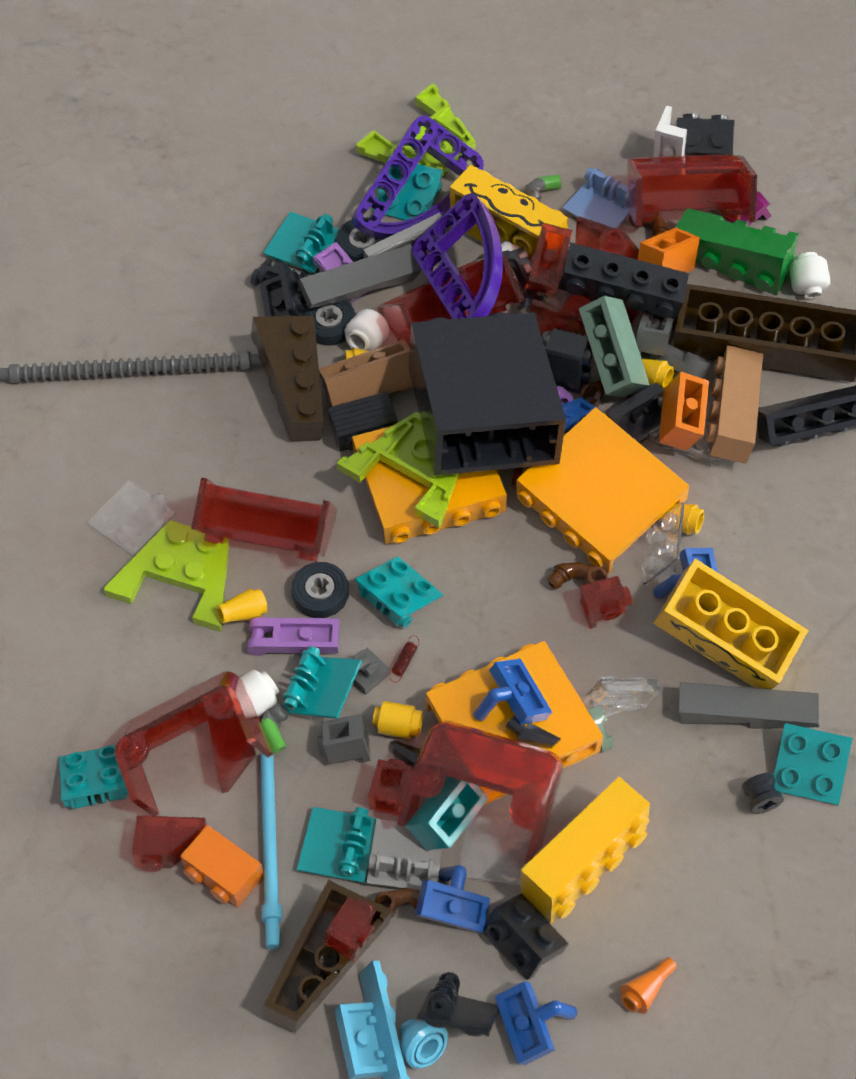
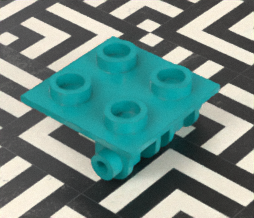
[372,157,443,220]
[263,211,339,274]
[355,556,444,629]
[283,646,362,719]
[774,723,853,805]
[59,743,133,810]
[297,807,379,883]

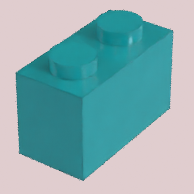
[406,773,488,851]

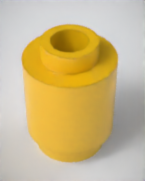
[372,701,423,739]

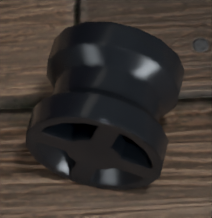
[741,773,784,814]

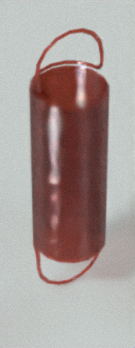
[389,635,419,683]

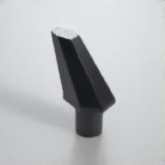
[505,716,562,748]
[393,740,440,774]

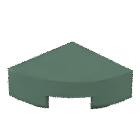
[588,706,613,753]

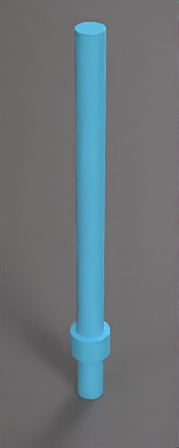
[260,752,283,950]

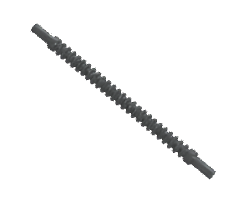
[0,351,262,383]

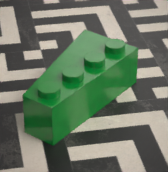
[675,208,799,296]

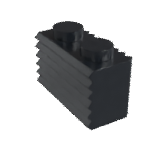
[546,328,593,394]
[327,391,398,451]

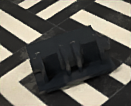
[417,972,499,1037]

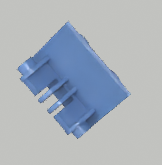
[562,168,643,236]

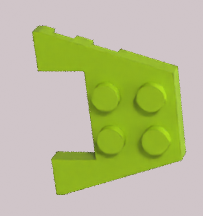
[356,83,476,177]
[336,412,459,528]
[104,520,230,632]

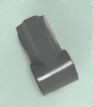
[647,343,711,380]

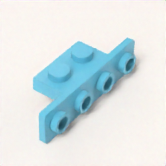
[334,960,410,1079]

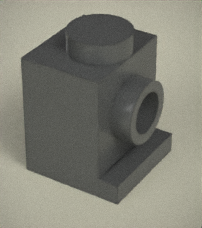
[318,714,371,764]

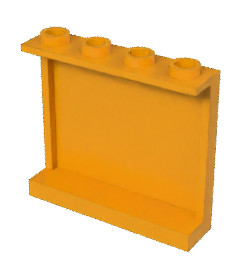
[516,407,689,574]
[352,425,506,545]
[425,641,604,806]

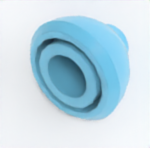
[399,1019,448,1069]

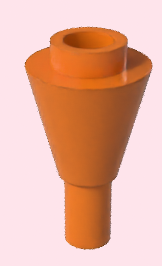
[620,957,677,1014]

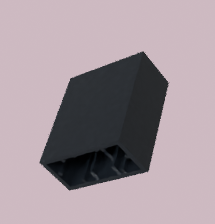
[409,312,566,476]

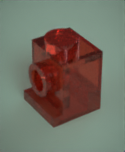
[580,576,632,629]
[368,759,413,817]
[324,897,376,962]

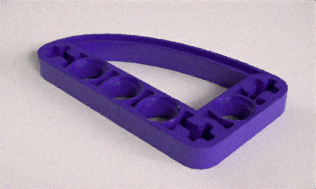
[352,116,484,238]
[412,194,503,319]

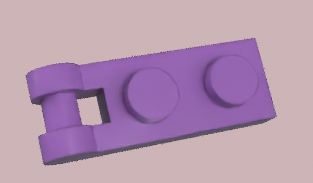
[247,618,340,656]

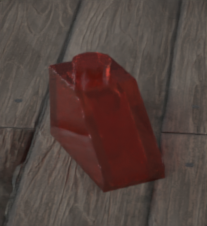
[524,222,572,296]
[208,711,260,793]
[132,815,208,872]

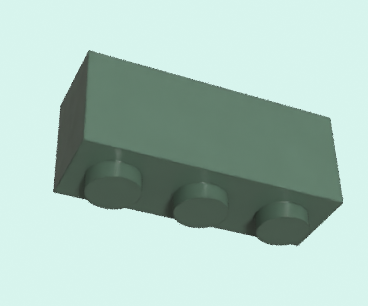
[579,296,650,397]

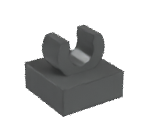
[352,648,390,695]

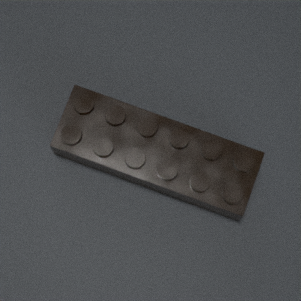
[673,284,856,382]

